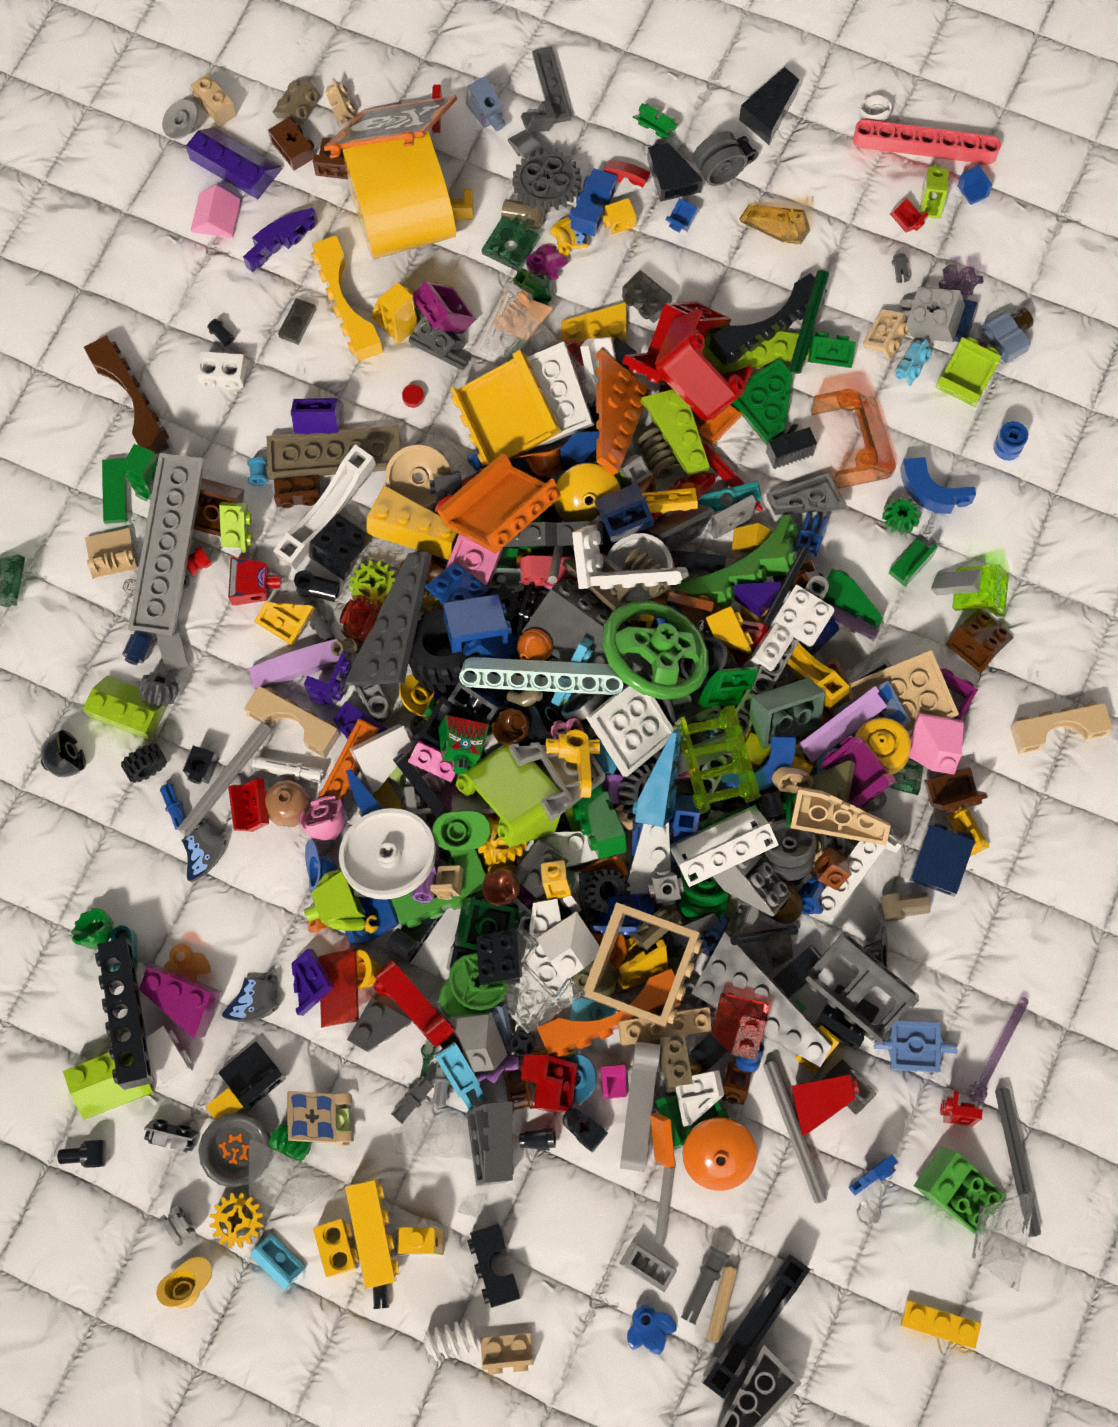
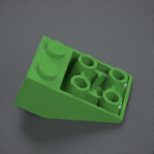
[913,1146,1006,1236]

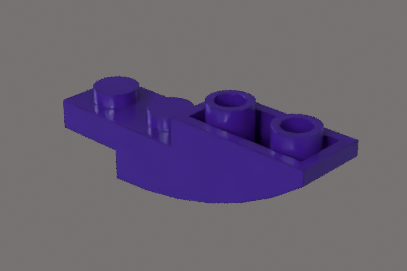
[243,208,318,273]

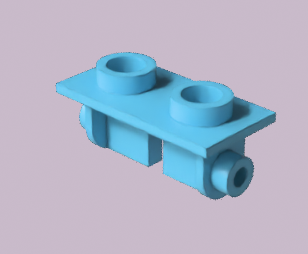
[895,339,931,386]

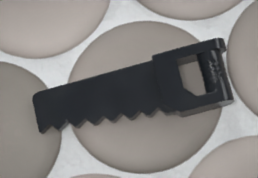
[652,911,722,957]

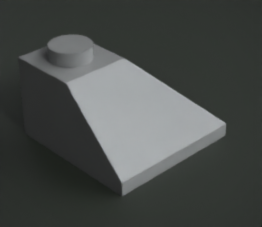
[449,1012,508,1072]

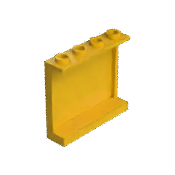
[450,350,562,466]

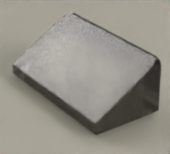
[822,1059,877,1114]

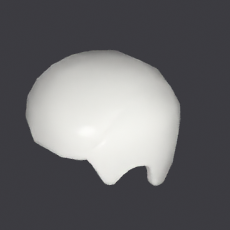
[859,95,892,122]

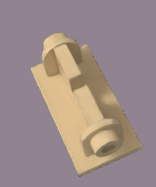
[325,78,356,124]

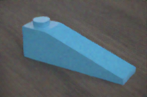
[633,728,681,827]

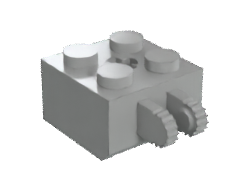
[898,287,965,342]

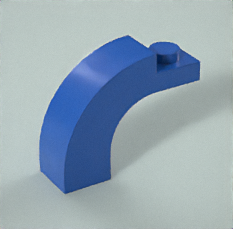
[900,457,976,514]
[722,735,796,793]

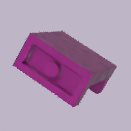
[820,735,896,809]

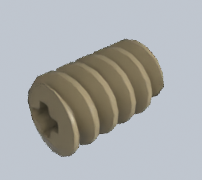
[637,427,679,478]
[622,547,671,597]

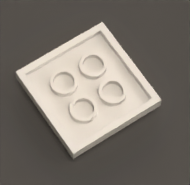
[586,685,674,776]

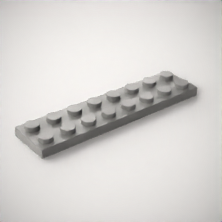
[128,453,205,637]

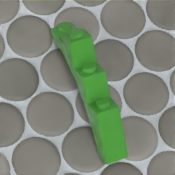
[673,515,798,608]

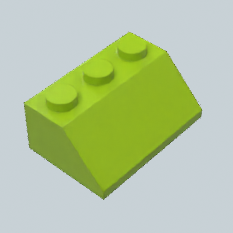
[82,675,167,741]
[63,1053,154,1120]

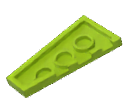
[640,389,710,476]

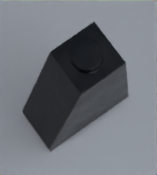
[647,143,702,202]

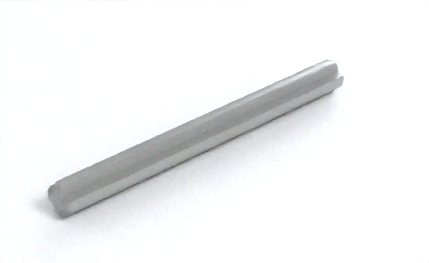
[178,722,272,837]
[763,1061,827,1204]

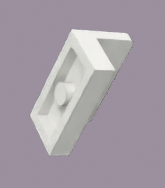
[580,337,616,388]

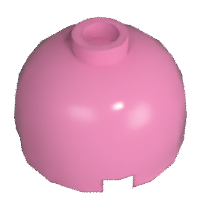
[298,796,347,841]

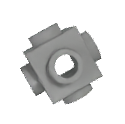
[647,870,684,906]

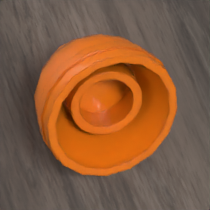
[517,628,553,661]

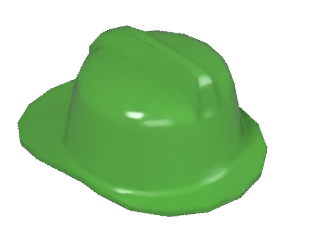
[432,811,491,851]

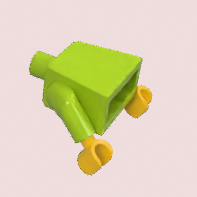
[304,868,379,933]

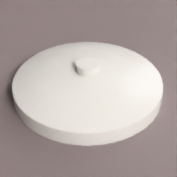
[339,808,436,899]

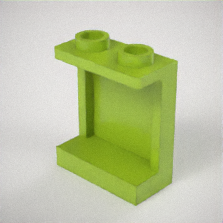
[936,337,1001,407]

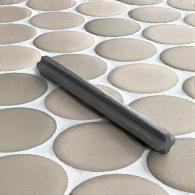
[995,1088,1041,1237]

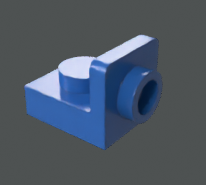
[798,877,825,914]

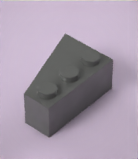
[467,1101,514,1186]

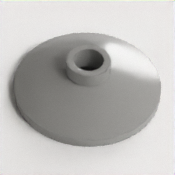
[162,99,198,139]

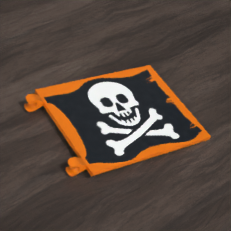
[324,95,457,158]

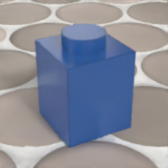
[673,794,700,833]

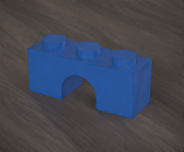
[569,168,617,237]

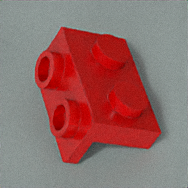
[228,778,269,832]

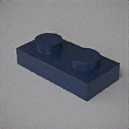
[954,300,978,342]

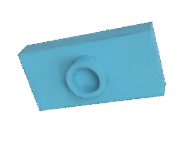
[569,997,615,1022]

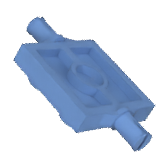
[873,1020,958,1073]

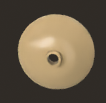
[385,444,451,510]

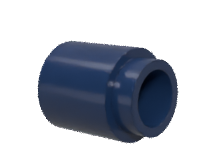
[122,631,152,666]

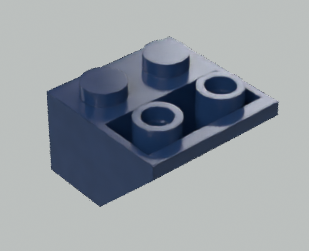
[594,483,654,543]

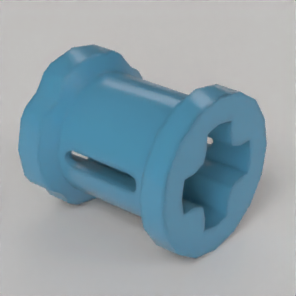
[247,457,268,486]

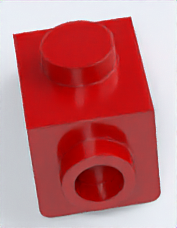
[890,198,929,233]

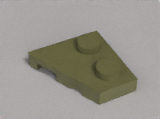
[811,761,855,803]

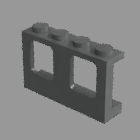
[805,931,919,1043]

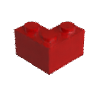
[521,1055,578,1113]

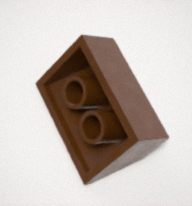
[193,478,245,537]

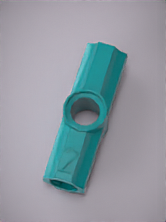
[698,481,762,512]

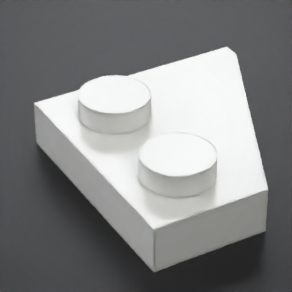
[676,1070,724,1127]

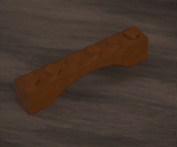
[84,335,170,455]

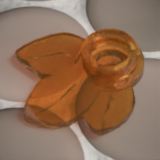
[164,944,211,981]

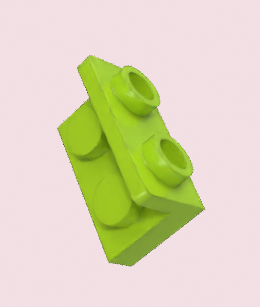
[219,502,253,553]

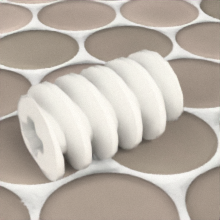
[424,1320,479,1363]

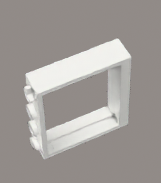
[670,805,779,887]

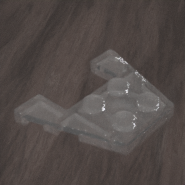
[500,930,586,1034]

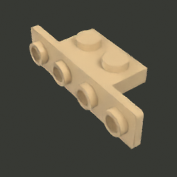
[618,1006,711,1045]

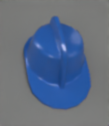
[305,839,337,893]

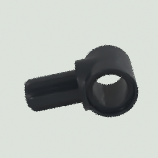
[57,1140,106,1168]

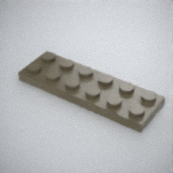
[266,426,401,480]

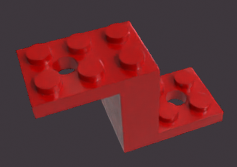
[622,301,731,383]

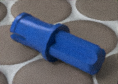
[160,783,186,830]

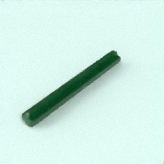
[789,269,830,374]

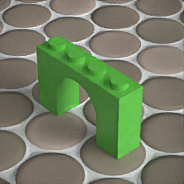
[391,849,485,928]

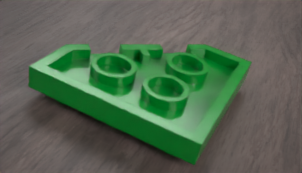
[732,358,793,445]

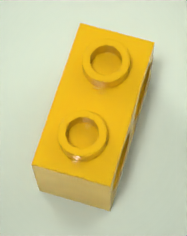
[313,1219,360,1278]

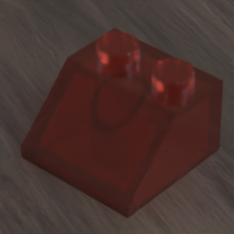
[711,992,769,1061]

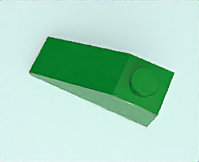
[819,568,883,629]

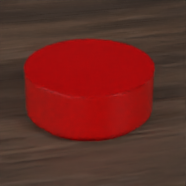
[402,385,424,408]

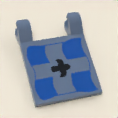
[833,681,911,726]

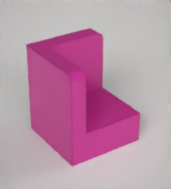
[601,1065,627,1099]

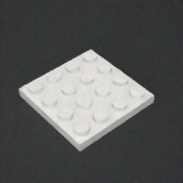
[517,342,594,457]

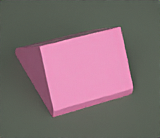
[191,185,241,238]

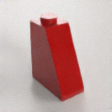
[792,1074,860,1135]

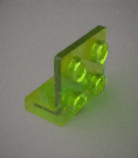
[952,564,1009,617]

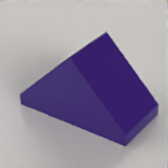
[734,582,781,618]

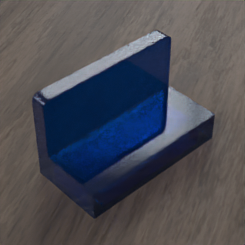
[600,893,654,925]

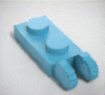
[434,1041,487,1110]

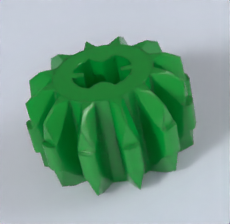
[882,496,921,535]
[269,1124,312,1161]

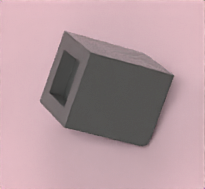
[521,101,556,133]

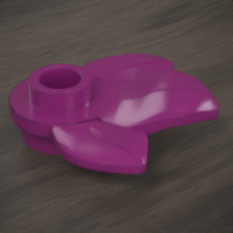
[526,245,569,280]

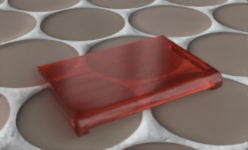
[319,948,359,1028]

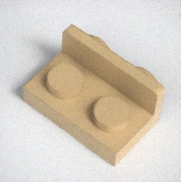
[862,309,909,360]
[480,1333,533,1375]

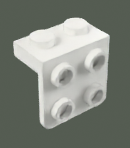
[769,585,834,646]

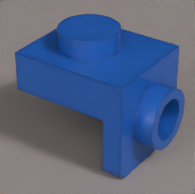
[665,198,699,233]

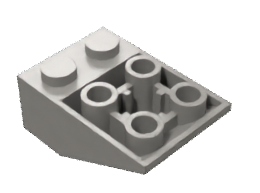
[713,854,791,917]

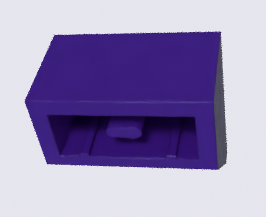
[291,398,343,434]

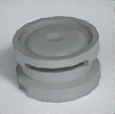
[160,1205,196,1246]

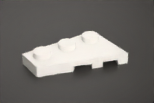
[627,822,671,894]

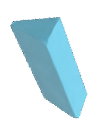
[250,1233,306,1290]

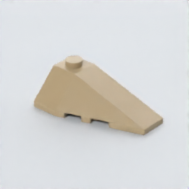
[791,787,891,846]

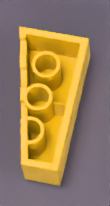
[367,485,459,560]
[345,1178,400,1289]

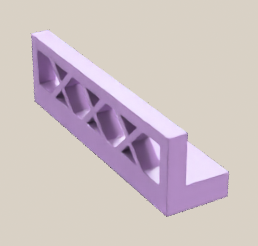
[798,686,887,763]

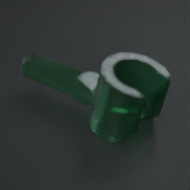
[419,1044,436,1079]

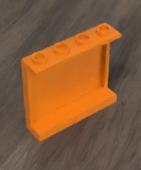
[437,454,561,554]

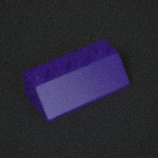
[186,127,282,200]

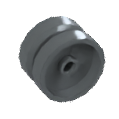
[693,131,748,186]
[763,819,816,881]

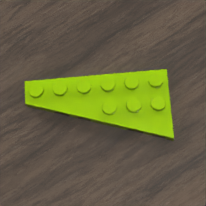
[701,327,811,375]

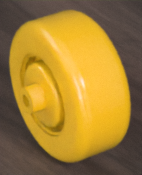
[855,718,911,774]

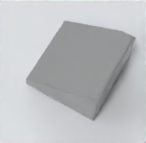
[620,454,651,485]

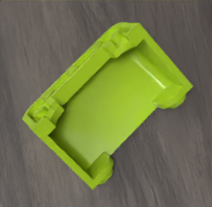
[456,745,561,848]

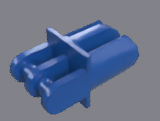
[795,512,828,557]

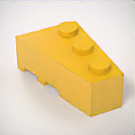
[370,282,417,344]

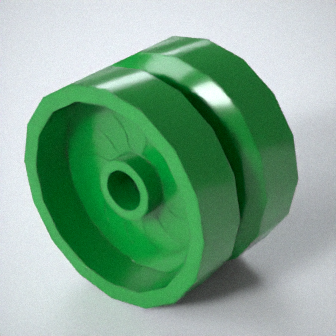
[677,872,730,920]

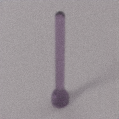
[966,997,1029,1103]

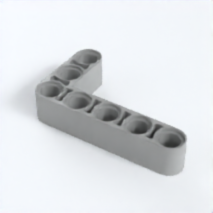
[620,1041,661,1172]

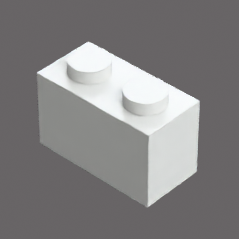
[146,1026,192,1086]

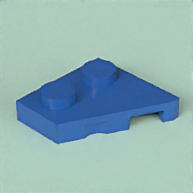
[849,1154,898,1196]

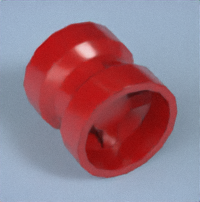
[187,546,212,577]

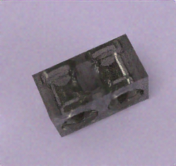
[622,270,672,323]

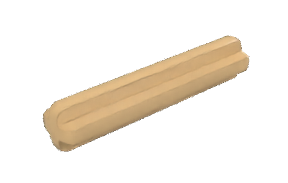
[706,1266,737,1343]

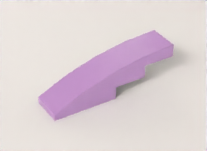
[249,639,340,689]

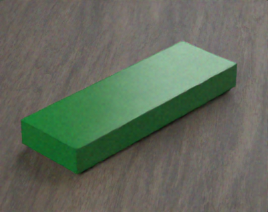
[102,458,127,524]

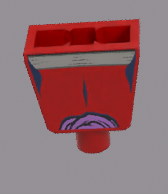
[228,557,282,606]

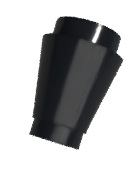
[519,1126,556,1151]

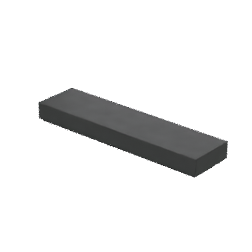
[532,47,571,124]

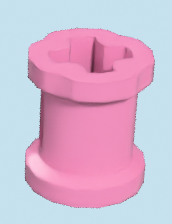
[551,718,583,739]

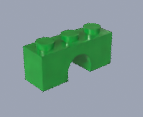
[121,444,158,501]

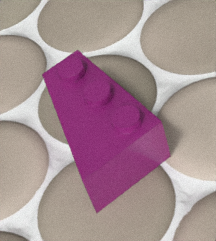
[139,966,222,1039]

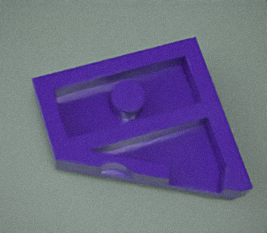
[291,949,335,1016]

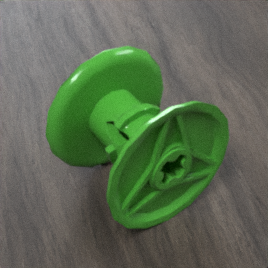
[439,953,508,1019]

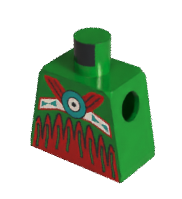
[439,715,489,774]

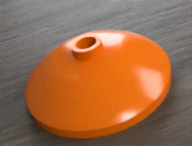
[682,1117,757,1191]

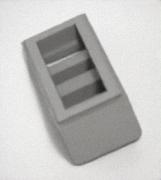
[619,1242,677,1292]

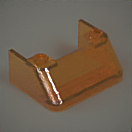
[810,389,896,489]

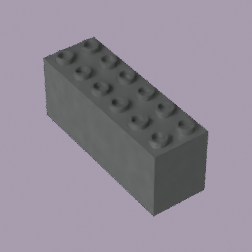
[522,577,669,697]

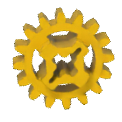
[478,815,527,864]
[209,1193,265,1249]

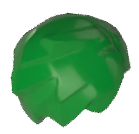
[71,908,114,949]

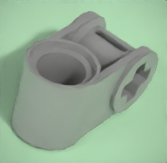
[355,684,391,723]

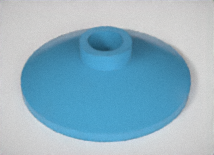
[565,1054,597,1104]

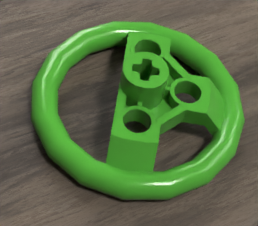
[602,600,709,700]

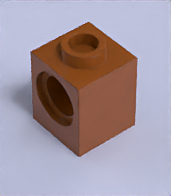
[814,847,852,891]

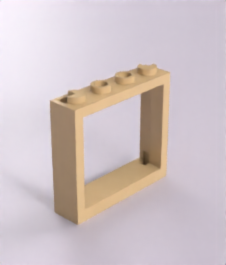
[582,902,703,1028]

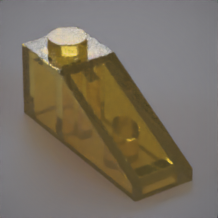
[739,205,810,244]

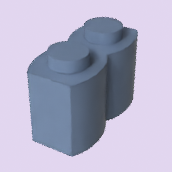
[981,311,1031,363]

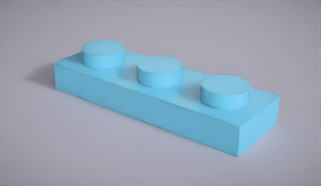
[551,637,594,706]

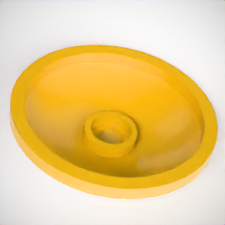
[554,463,621,522]

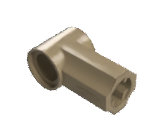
[501,199,546,229]
[880,892,931,922]

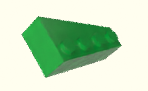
[572,783,626,859]

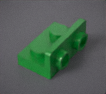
[808,332,856,368]

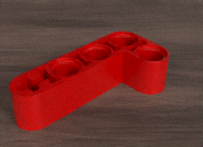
[373,959,455,1048]

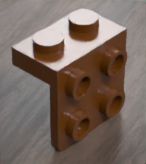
[924,767,988,813]

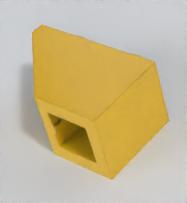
[706,606,753,655]

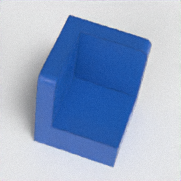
[957,166,992,205]

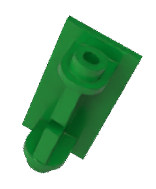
[633,103,678,139]

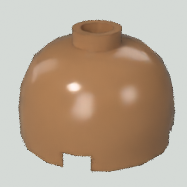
[265,780,311,827]

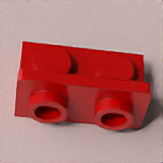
[940,1090,983,1127]

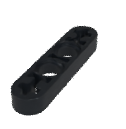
[392,752,449,818]

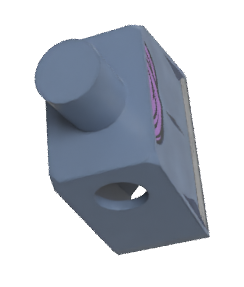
[466,76,506,131]

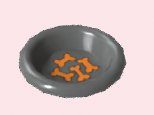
[198,1112,272,1188]

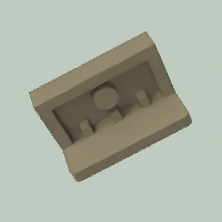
[273,80,321,127]

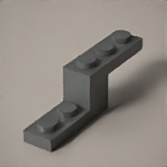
[483,521,603,548]

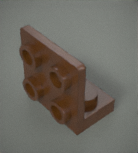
[313,137,349,180]
[945,609,1013,673]

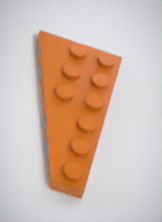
[596,349,650,476]

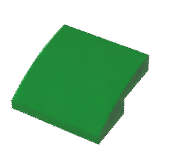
[698,667,759,707]

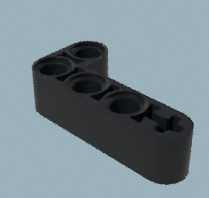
[386,896,446,964]

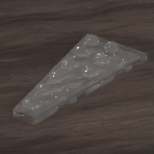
[480,290,599,406]

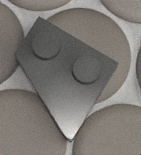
[347,998,412,1053]

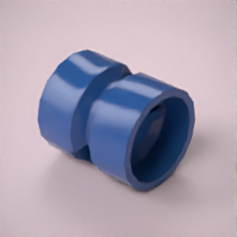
[993,421,1029,461]

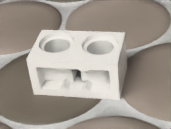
[197,351,247,389]

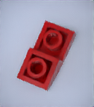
[603,160,650,188]

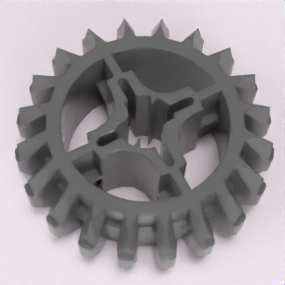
[618,762,678,825]

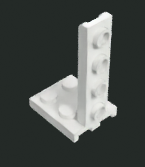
[572,525,688,589]
[818,812,909,921]

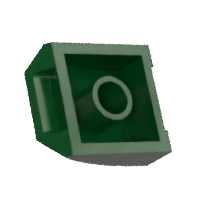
[455,898,520,950]

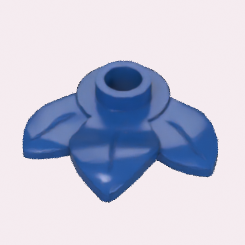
[627,1305,677,1355]

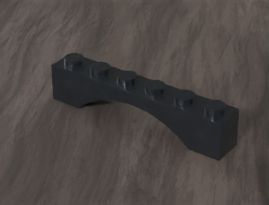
[708,273,827,366]
[701,1254,811,1399]

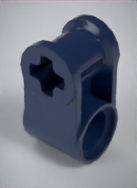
[700,913,732,956]

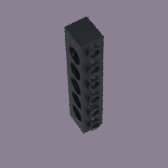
[95,937,153,1090]

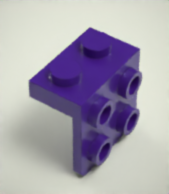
[304,651,352,707]

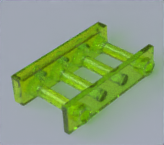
[674,705,761,814]

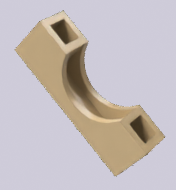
[244,686,340,758]
[1011,702,1113,754]

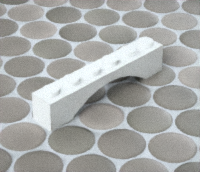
[273,444,376,570]

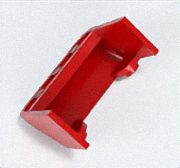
[655,309,753,421]

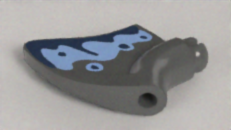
[181,819,227,882]
[222,973,279,1022]

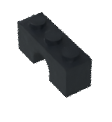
[467,1224,521,1308]

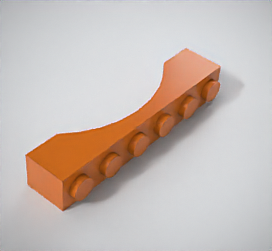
[537,969,684,1059]

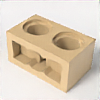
[190,74,236,127]

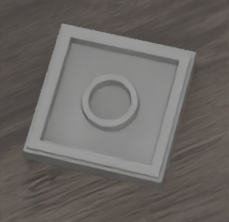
[710,495,756,539]

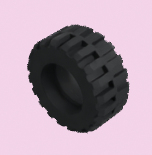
[409,607,485,694]

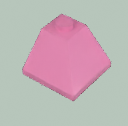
[909,713,964,775]

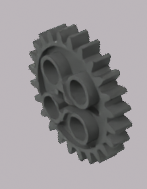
[512,149,582,212]

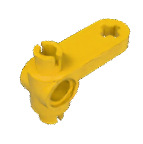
[546,730,600,798]

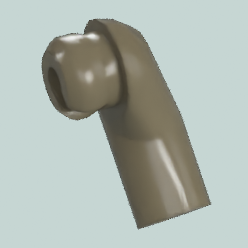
[507,690,543,707]

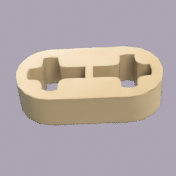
[772,767,814,794]

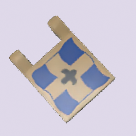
[287,1091,354,1146]

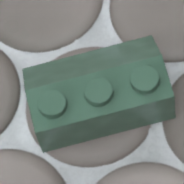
[749,678,825,749]

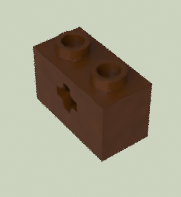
[268,117,315,171]

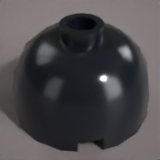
[41,730,86,777]

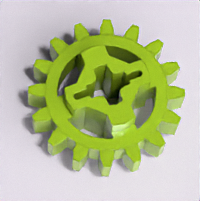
[348,560,396,610]

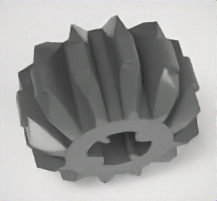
[138,672,179,707]

